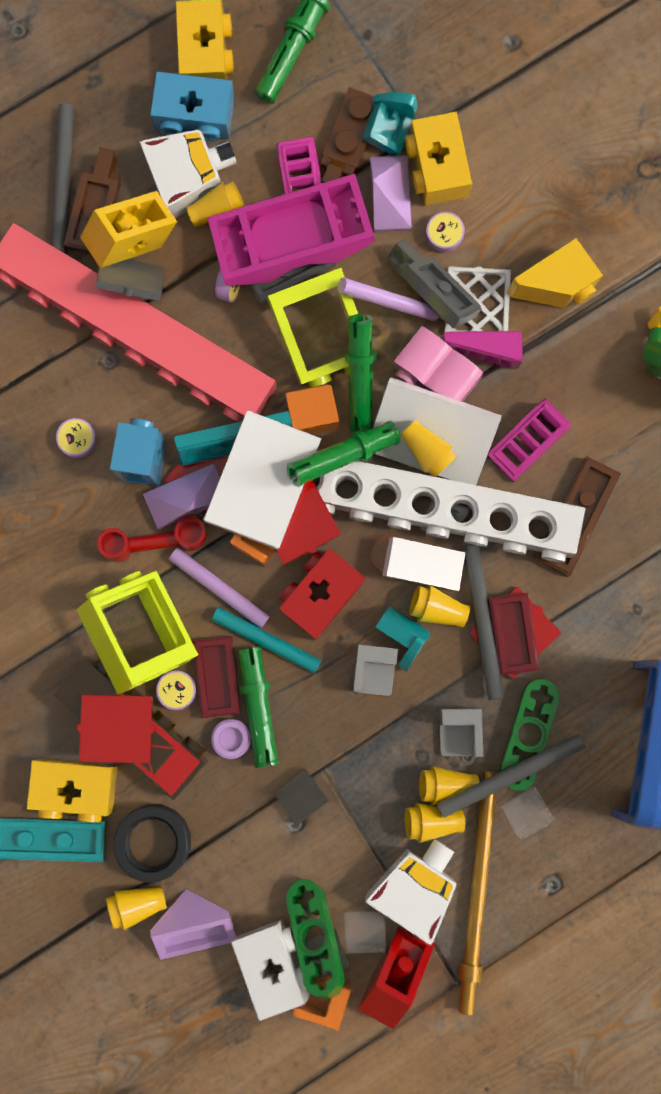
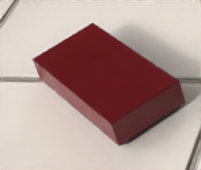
[488,593,540,676]
[193,636,241,719]

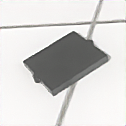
[96,259,163,301]

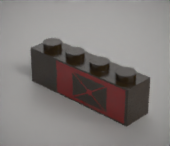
[53,658,208,800]

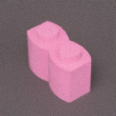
[393,326,483,402]

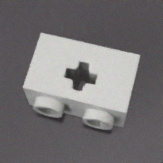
[231,919,310,1021]

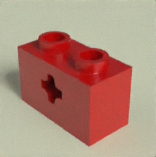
[279,548,366,640]

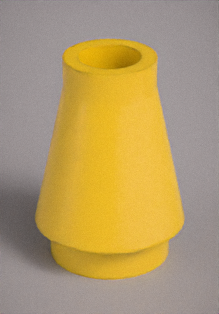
[186,181,245,228]
[400,419,457,477]
[409,585,470,628]
[419,766,479,806]
[405,803,465,843]
[106,885,167,930]

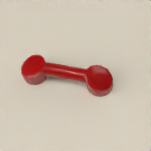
[97,516,207,562]

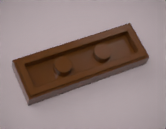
[534,456,621,577]

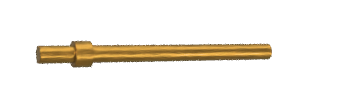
[458,771,498,1015]

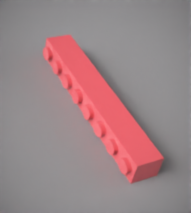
[0,223,277,423]

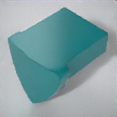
[363,92,418,156]
[376,605,430,672]

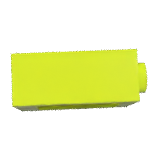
[266,268,358,388]
[76,571,198,695]

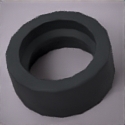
[114,804,191,882]

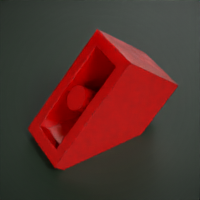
[358,925,435,1029]

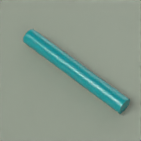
[211,607,322,674]

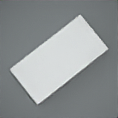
[382,537,465,591]

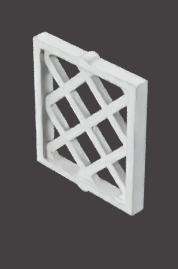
[445,267,511,333]

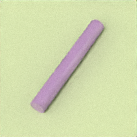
[337,277,439,321]
[168,548,270,629]

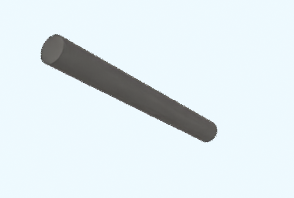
[51,103,74,253]
[464,544,504,700]
[437,734,586,818]

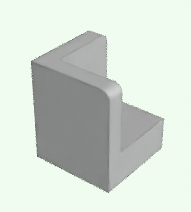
[353,644,398,696]
[439,708,483,757]

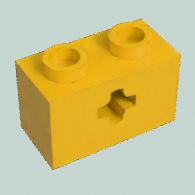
[176,0,234,80]
[405,112,472,206]
[80,191,177,268]
[27,759,118,822]

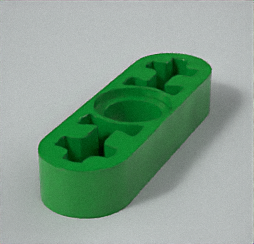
[499,679,559,791]
[286,879,344,999]

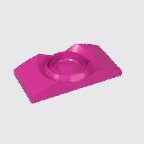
[208,174,375,285]

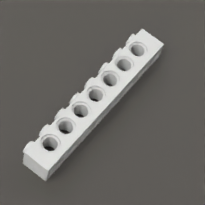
[317,461,585,563]

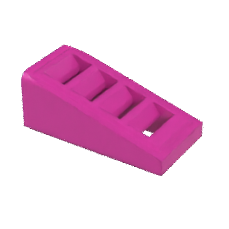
[276,137,322,194]
[442,331,523,369]
[487,398,572,482]

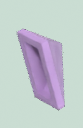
[370,156,412,232]
[143,464,220,530]
[150,889,237,960]

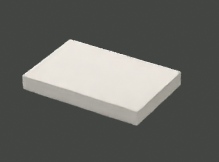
[373,377,501,485]
[204,410,321,550]

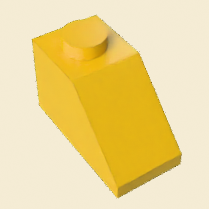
[507,238,603,308]

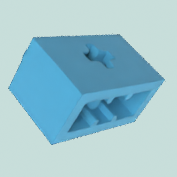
[151,72,235,142]
[110,419,167,487]

